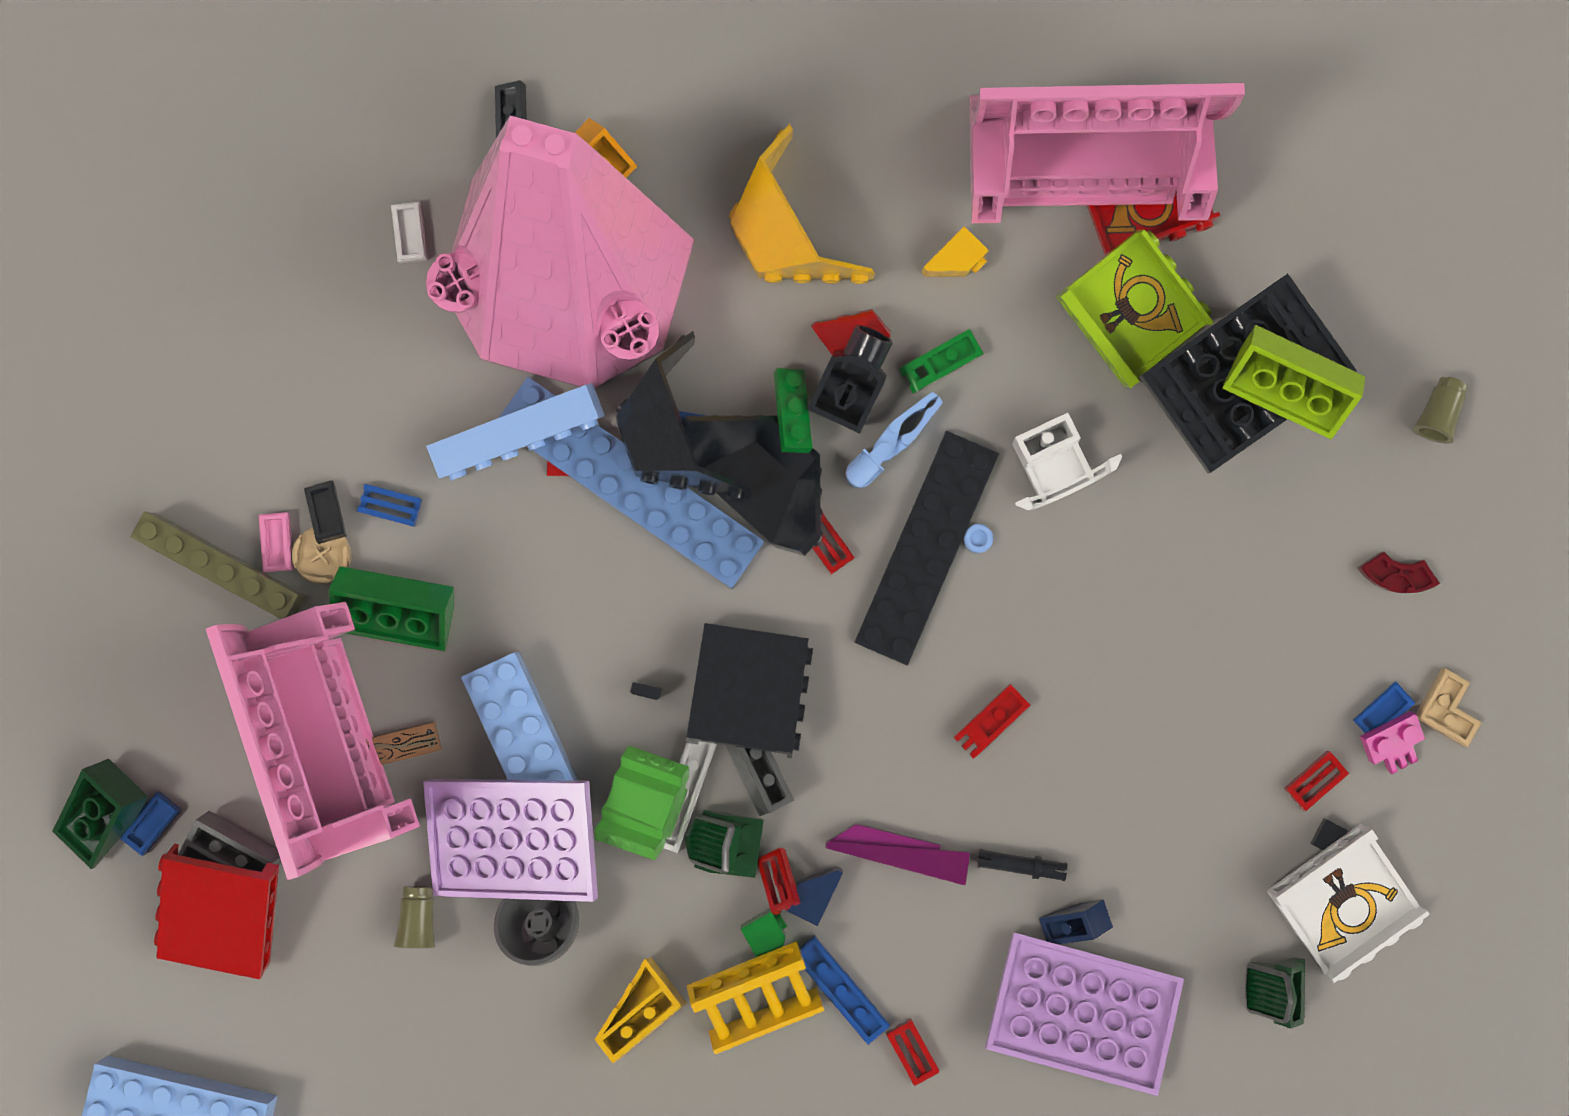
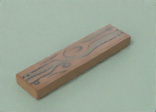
[366,721,442,765]

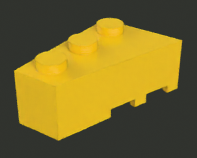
[594,957,687,1063]

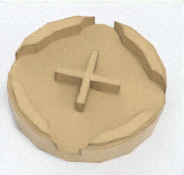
[292,527,351,584]

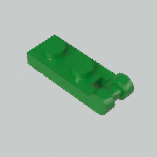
[899,328,984,394]

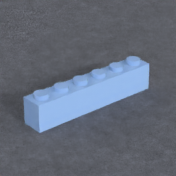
[426,383,605,481]

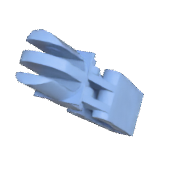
[845,392,943,489]

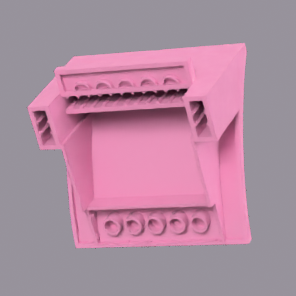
[969,83,1245,223]
[206,602,420,880]

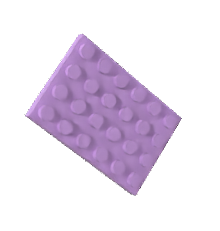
[423,779,598,902]
[985,932,1184,1096]

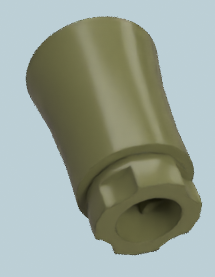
[1413,377,1468,444]
[394,886,435,949]

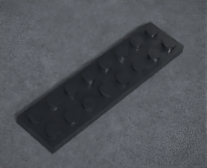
[854,430,999,666]

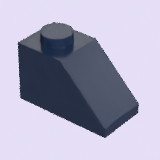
[786,866,843,926]
[1039,899,1113,944]

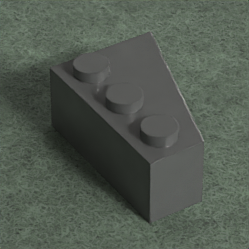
[178,811,281,872]

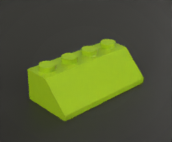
[1223,325,1365,440]

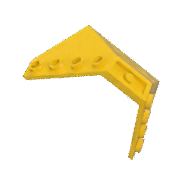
[729,123,875,284]

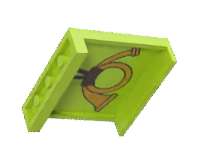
[1055,230,1214,389]

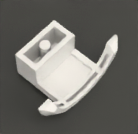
[1012,413,1122,510]

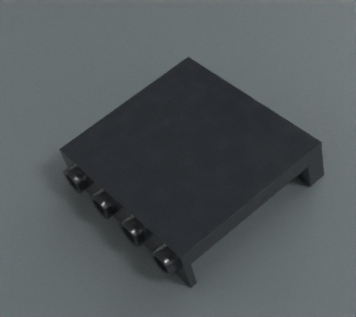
[686,623,813,758]

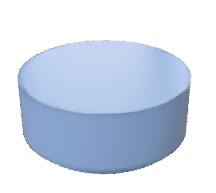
[963,524,993,553]

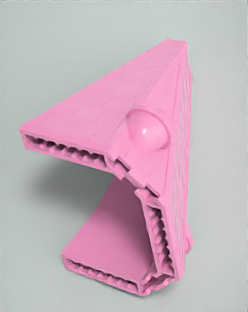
[426,116,694,389]

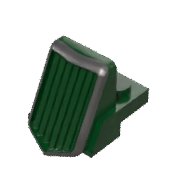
[684,810,764,878]
[1245,957,1305,1029]

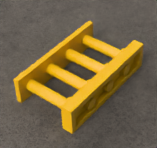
[686,941,825,1054]

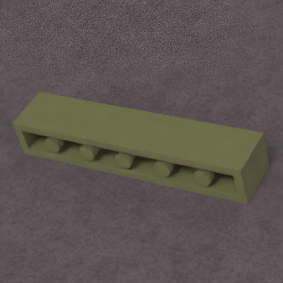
[130,511,307,619]

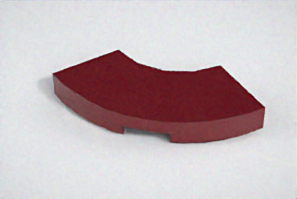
[1357,551,1440,593]

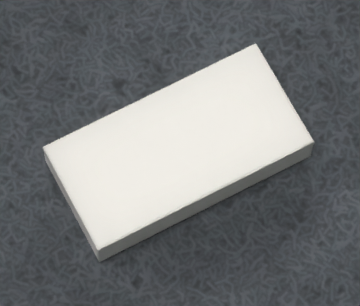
[391,201,428,264]

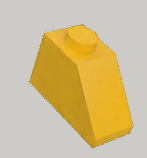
[921,226,989,277]

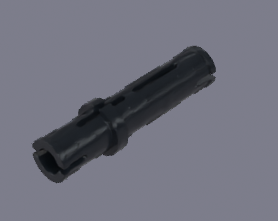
[977,849,1068,882]

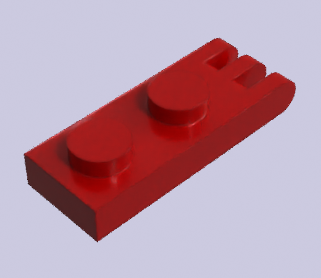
[953,684,1031,759]

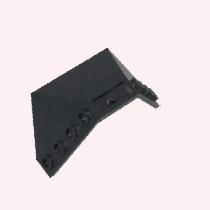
[616,331,752,501]
[682,415,823,556]

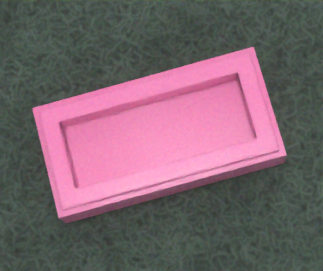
[259,512,294,573]

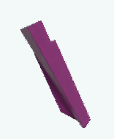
[825,823,970,886]

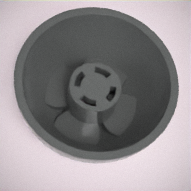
[494,899,579,966]

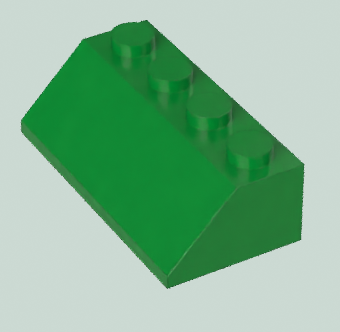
[329,566,454,651]

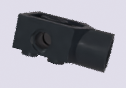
[807,324,893,434]

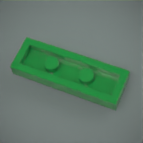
[773,368,813,453]

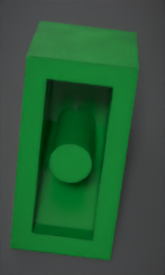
[740,908,788,957]

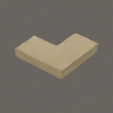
[1416,668,1482,748]

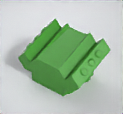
[595,746,689,860]

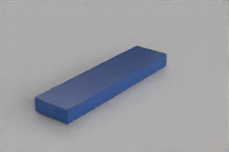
[799,935,890,1045]

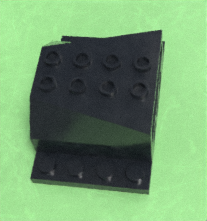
[1139,273,1357,474]

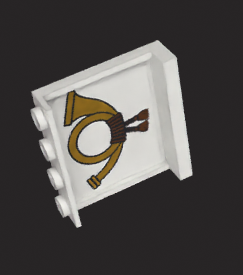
[1267,824,1430,983]

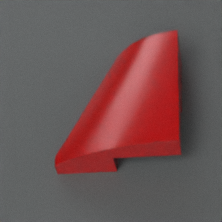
[811,309,891,354]

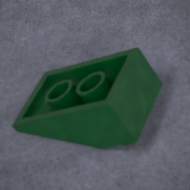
[52,759,148,869]

